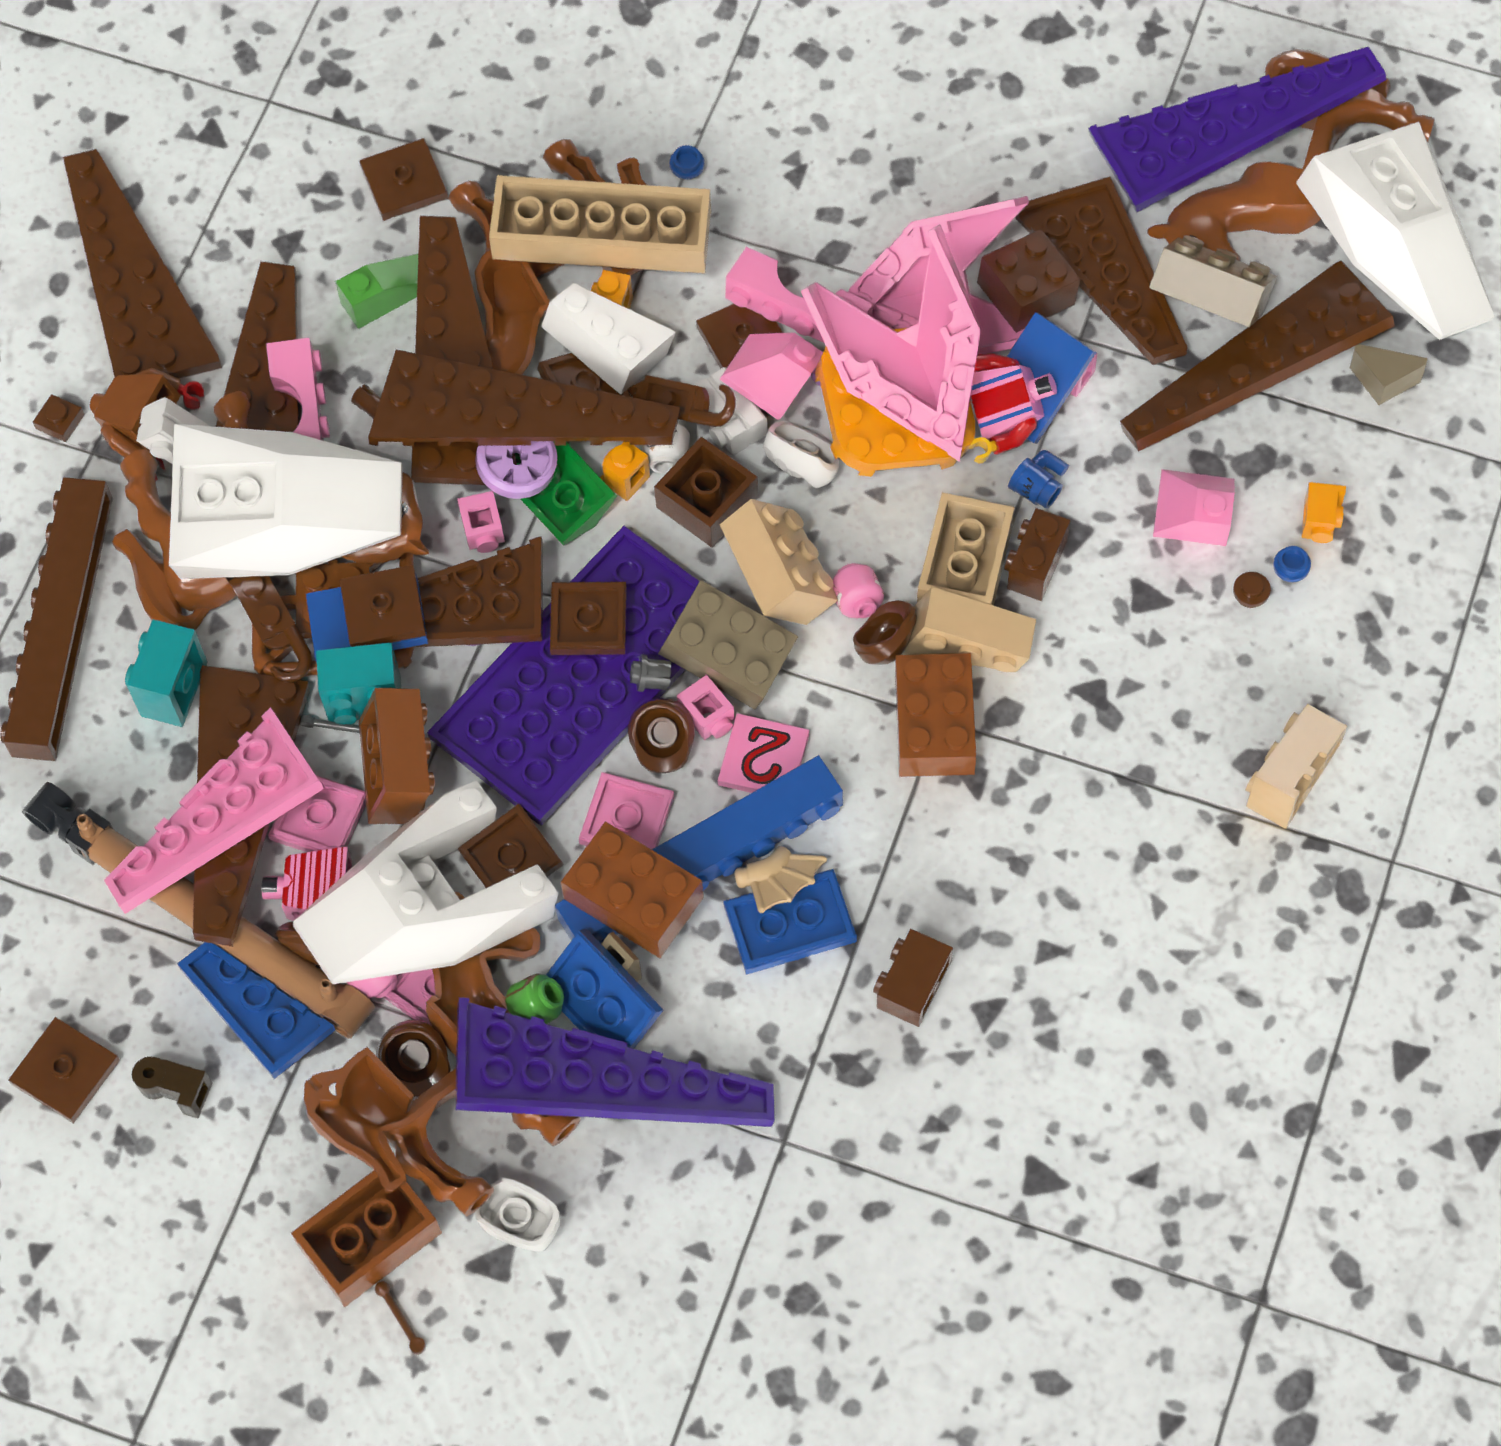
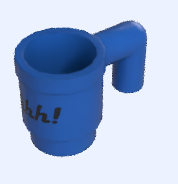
[1008,450,1069,509]

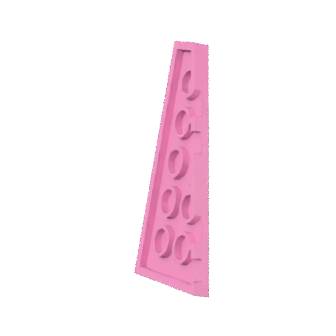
[104,707,324,914]

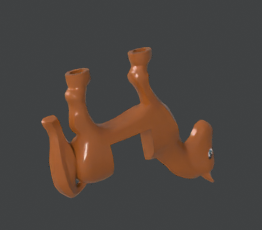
[1147,49,1435,261]
[448,139,647,375]
[112,391,429,630]
[304,891,580,1217]

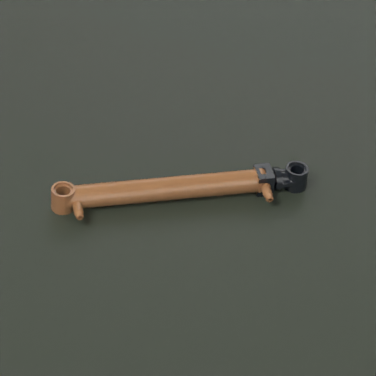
[22,782,375,1039]

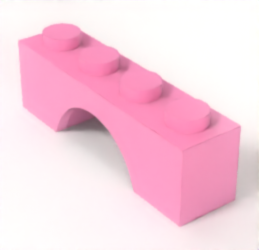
[725,247,873,343]
[266,338,330,441]

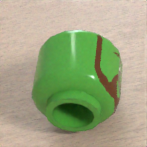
[505,973,564,1024]

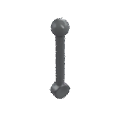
[300,715,360,734]

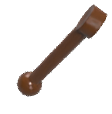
[375,1281,426,1355]

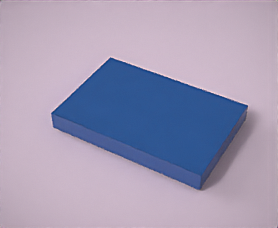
[1007,312,1097,444]
[306,574,428,662]
[723,869,857,975]
[546,928,663,1049]

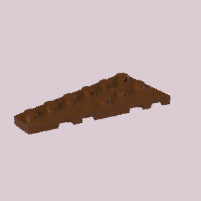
[1015,176,1188,365]
[408,536,543,648]

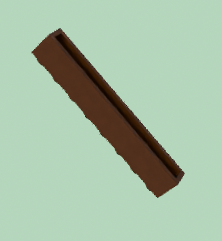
[1,477,113,761]

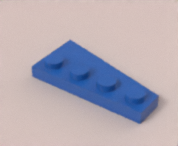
[177,942,335,1079]

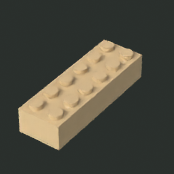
[489,175,711,273]

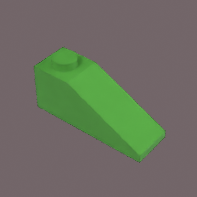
[335,254,418,329]

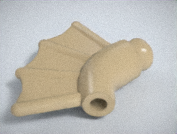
[734,846,827,913]

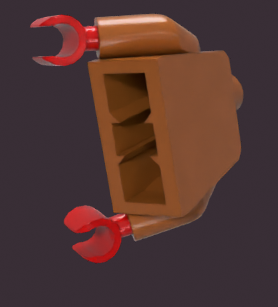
[90,368,204,481]

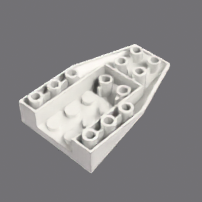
[1296,122,1495,340]
[169,424,403,579]

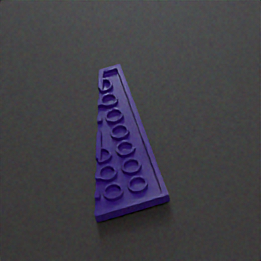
[1088,46,1386,212]
[455,997,775,1127]

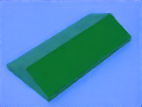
[514,441,617,546]

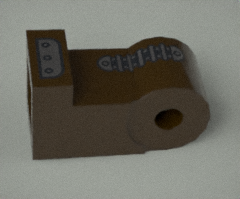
[131,1056,212,1119]

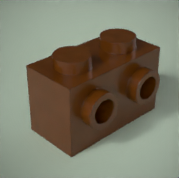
[1004,508,1070,601]
[873,928,953,1027]

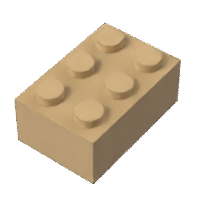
[917,492,1014,606]
[719,499,838,625]

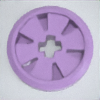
[476,441,557,499]

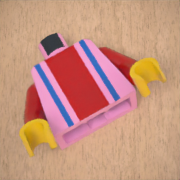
[969,353,1057,464]

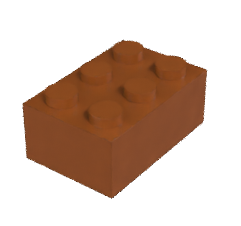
[895,653,976,777]
[359,688,435,824]
[561,821,704,958]
[291,1171,442,1307]

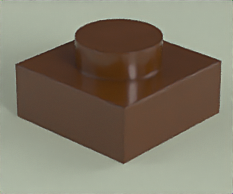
[33,394,85,442]

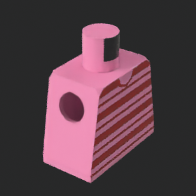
[261,847,352,921]

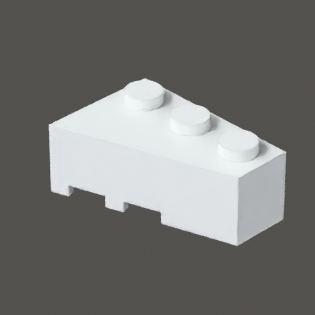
[541,283,676,395]

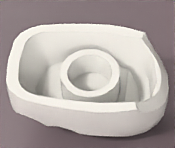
[763,421,839,488]
[475,1178,560,1252]

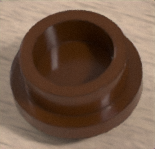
[1233,572,1271,608]

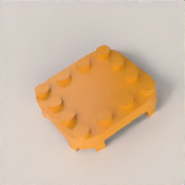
[815,328,975,477]

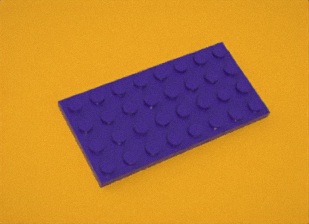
[427,526,700,826]

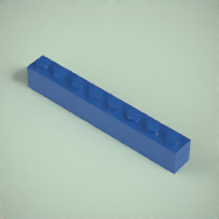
[555,755,843,944]

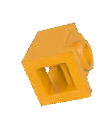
[591,270,633,309]
[600,442,650,501]
[1301,482,1346,543]

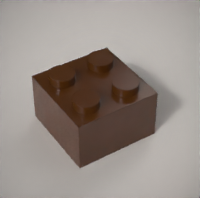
[977,229,1080,333]
[654,436,759,548]

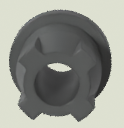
[630,654,671,692]

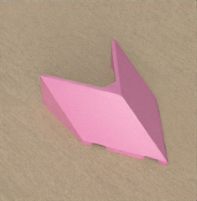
[848,196,1029,354]
[801,224,981,461]

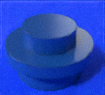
[670,145,704,179]
[1273,546,1311,582]

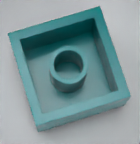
[125,619,208,727]
[316,643,401,724]

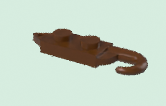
[628,375,736,427]
[229,576,312,682]

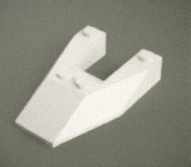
[293,780,558,984]

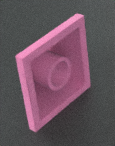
[719,333,823,420]
[1153,469,1235,546]

